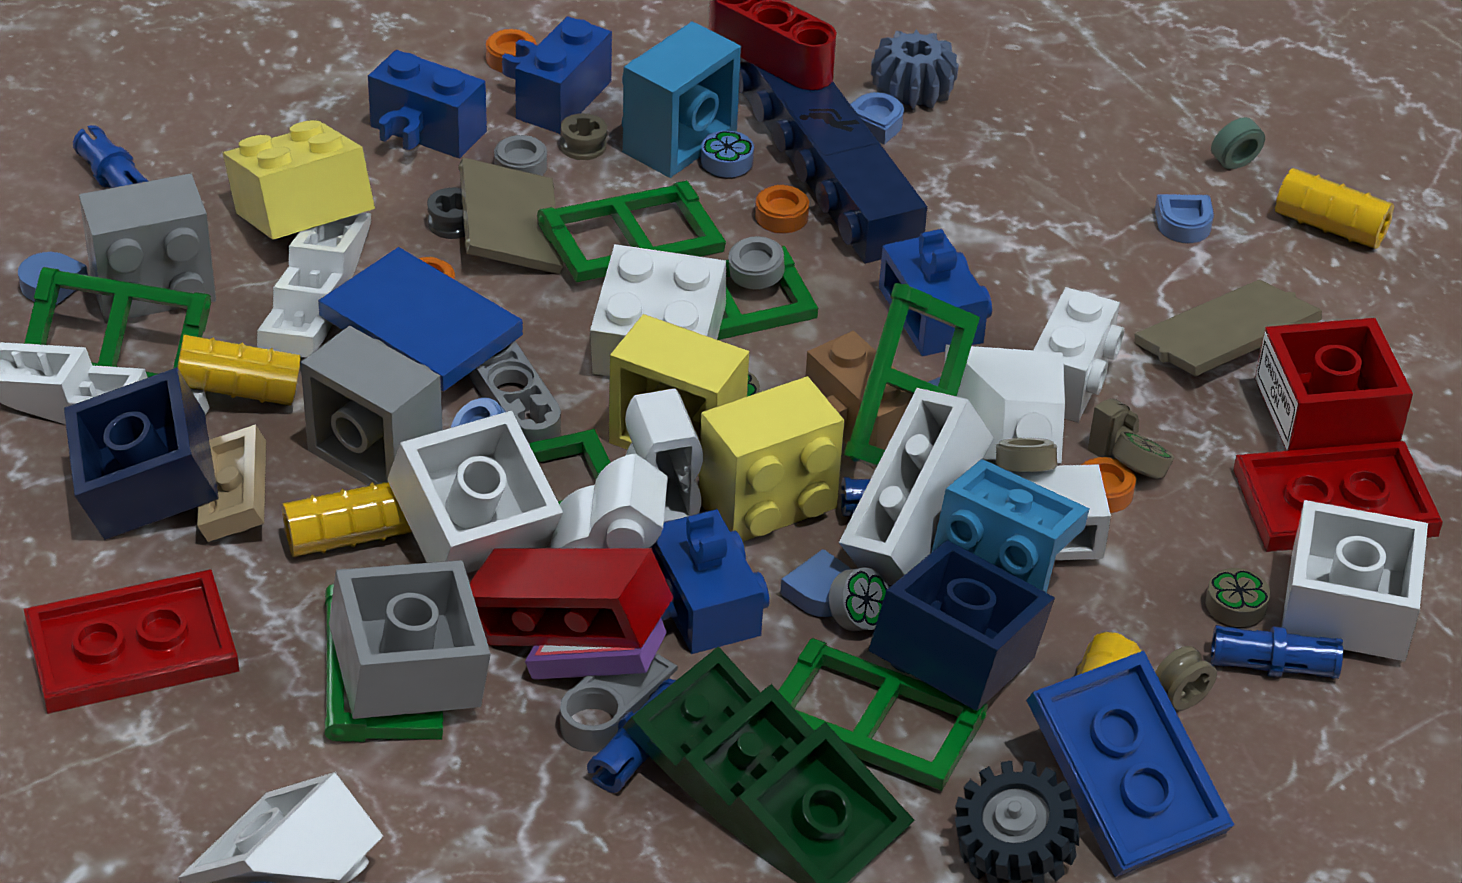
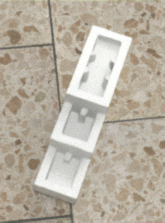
[257,212,371,358]
[0,342,210,425]

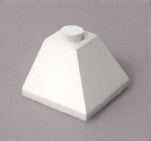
[944,344,1065,466]
[178,772,383,883]

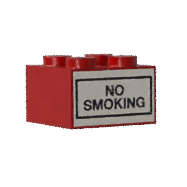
[1255,318,1413,451]

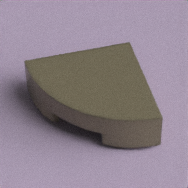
[1088,398,1139,457]

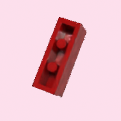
[470,548,674,648]

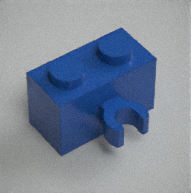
[502,16,612,134]
[368,49,487,159]
[879,229,992,357]
[650,509,770,654]

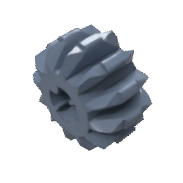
[871,29,958,110]

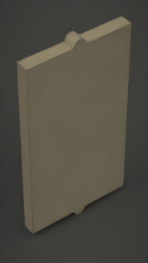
[1135,279,1322,376]

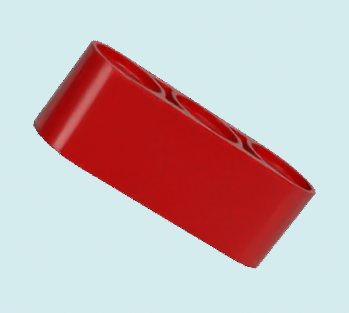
[709,0,837,90]

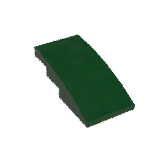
[623,646,915,883]

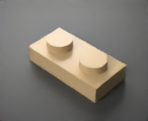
[197,424,266,542]

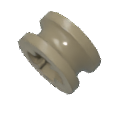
[560,113,607,160]
[1155,646,1217,710]

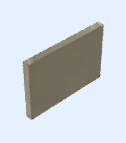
[458,157,564,274]

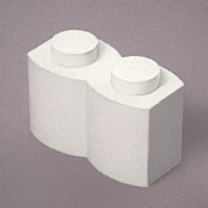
[625,388,703,522]
[550,453,668,548]

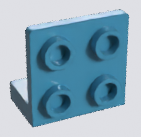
[932,459,1090,593]

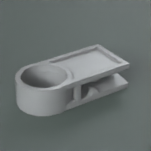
[560,653,678,752]

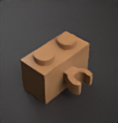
[805,330,913,469]

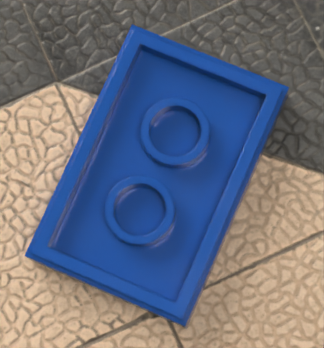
[318,247,523,392]
[1026,651,1234,877]

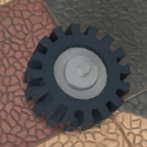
[955,760,1080,883]

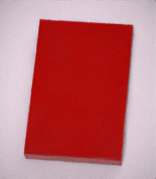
[1233,441,1443,552]
[24,569,240,714]

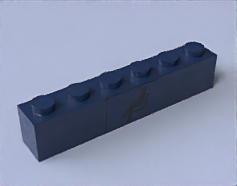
[739,58,928,264]

